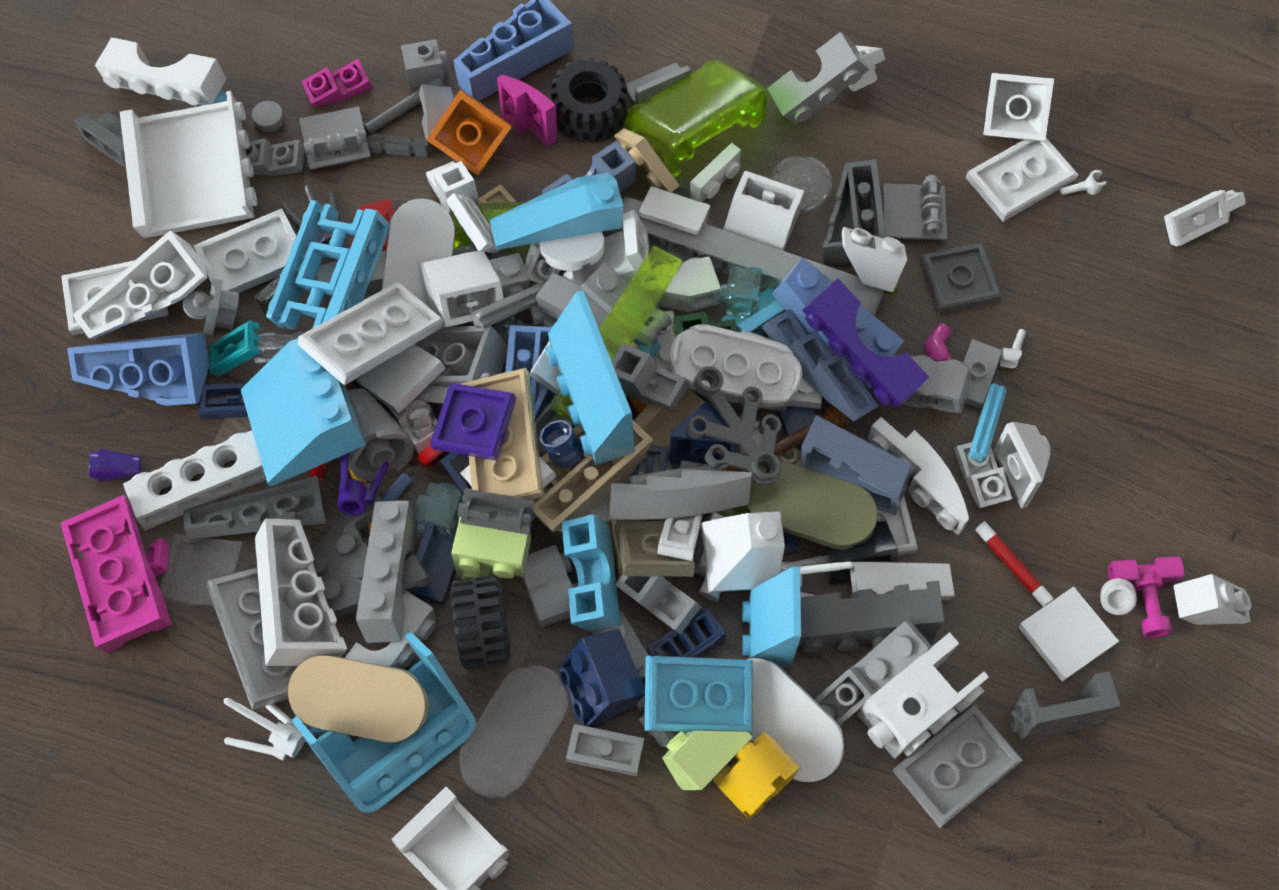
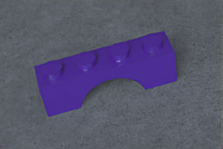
[802,278,929,408]

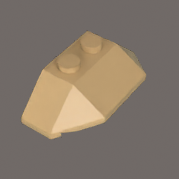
[531,420,653,533]

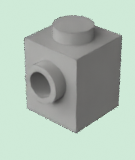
[401,39,448,88]
[489,253,530,298]

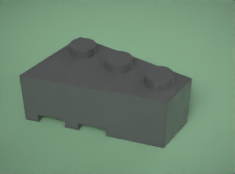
[822,159,886,266]

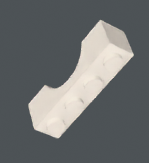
[95,37,227,105]

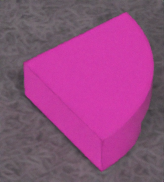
[146,538,169,577]

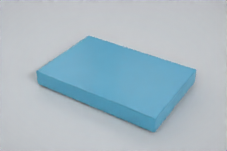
[645,656,753,733]

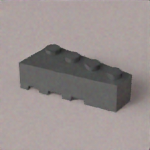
[797,580,944,653]

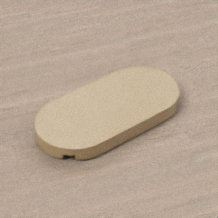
[288,655,429,742]

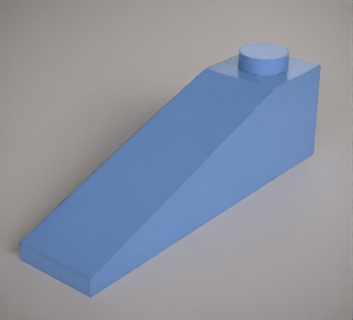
[67,332,209,406]

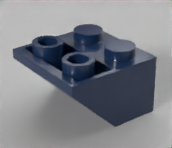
[558,629,645,728]

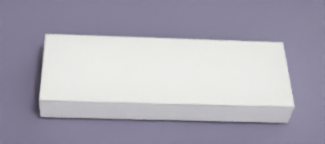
[850,562,955,600]

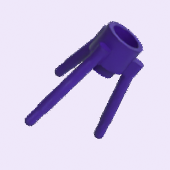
[337,453,390,516]

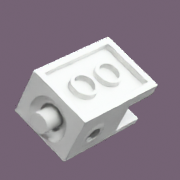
[857,632,989,759]

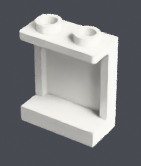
[563,209,651,286]
[392,786,509,890]

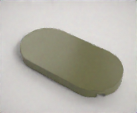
[745,461,877,550]

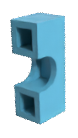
[562,514,621,632]

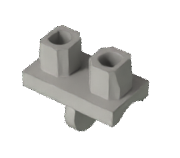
[183,279,239,336]

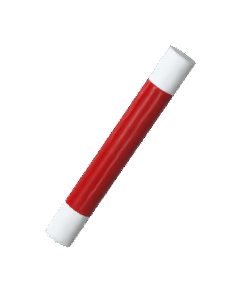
[975,521,1054,607]

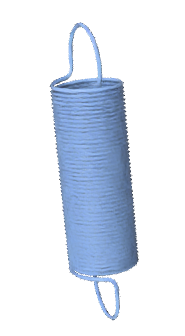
[382,468,416,501]

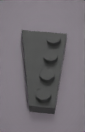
[184,476,327,540]

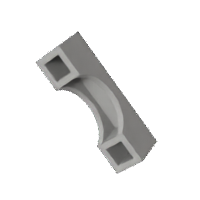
[356,501,418,643]

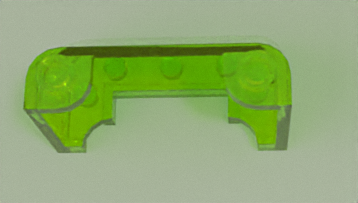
[625,59,769,177]

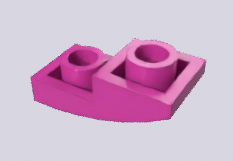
[301,59,373,107]

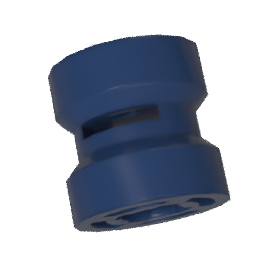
[539,420,584,468]

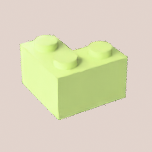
[451,517,531,580]

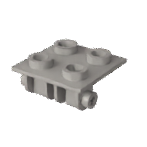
[299,106,371,170]
[883,175,947,240]

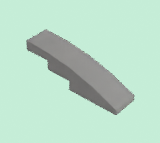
[610,469,752,520]

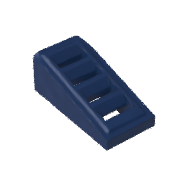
[647,607,726,658]

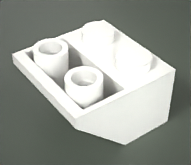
[723,171,804,251]
[420,250,504,327]

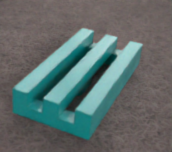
[209,320,260,377]

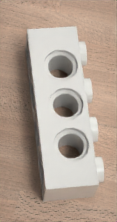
[123,430,267,530]

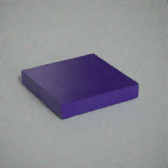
[430,383,517,461]

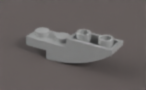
[814,619,932,727]

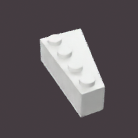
[255,519,347,666]

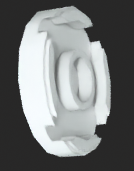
[540,232,605,271]

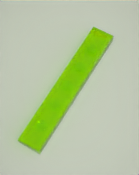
[550,246,683,420]

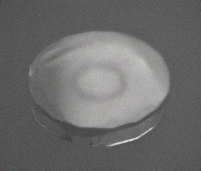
[771,155,832,213]

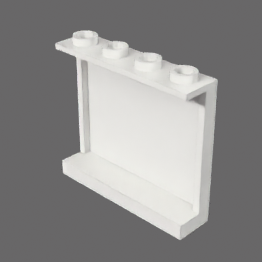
[120,91,257,239]

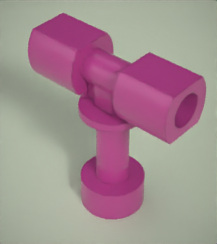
[1108,556,1184,638]

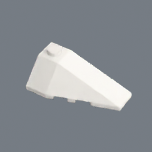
[73,231,207,340]

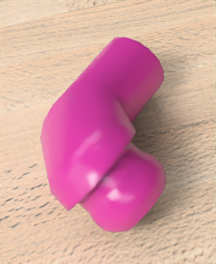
[924,323,952,362]

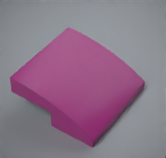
[497,75,557,147]

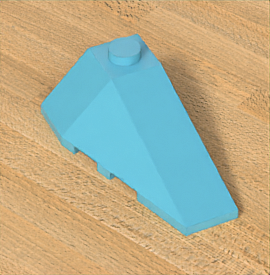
[490,172,623,250]

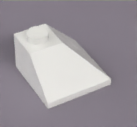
[983,73,1054,141]
[993,422,1051,509]
[701,511,785,593]

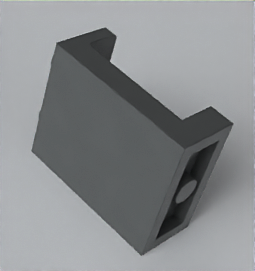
[1009,671,1121,742]

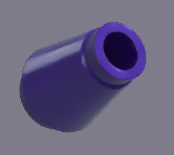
[89,448,141,482]

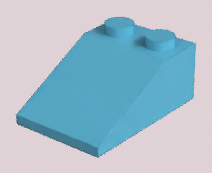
[742,566,801,668]

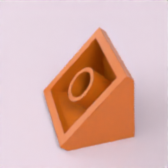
[427,89,512,176]

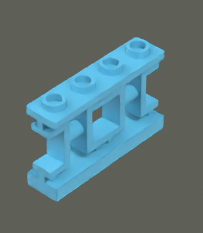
[266,200,390,330]

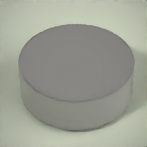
[252,101,284,132]

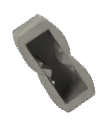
[902,355,972,413]
[522,545,578,628]

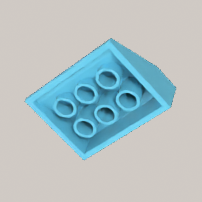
[545,290,635,465]
[241,338,366,487]

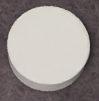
[1100,578,1137,615]

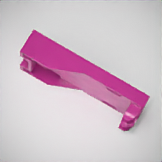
[60,495,172,653]

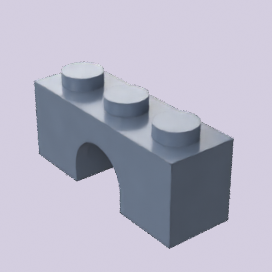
[542,141,636,194]

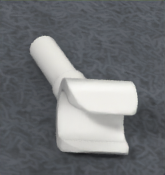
[1060,170,1107,196]
[1000,329,1026,368]

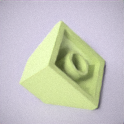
[662,731,752,790]

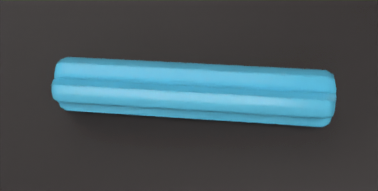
[969,383,1007,462]

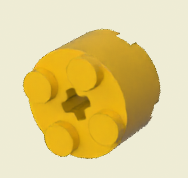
[713,732,801,819]

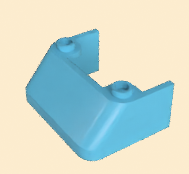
[291,631,476,813]

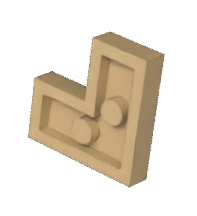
[615,128,680,193]

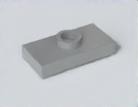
[963,339,1003,409]

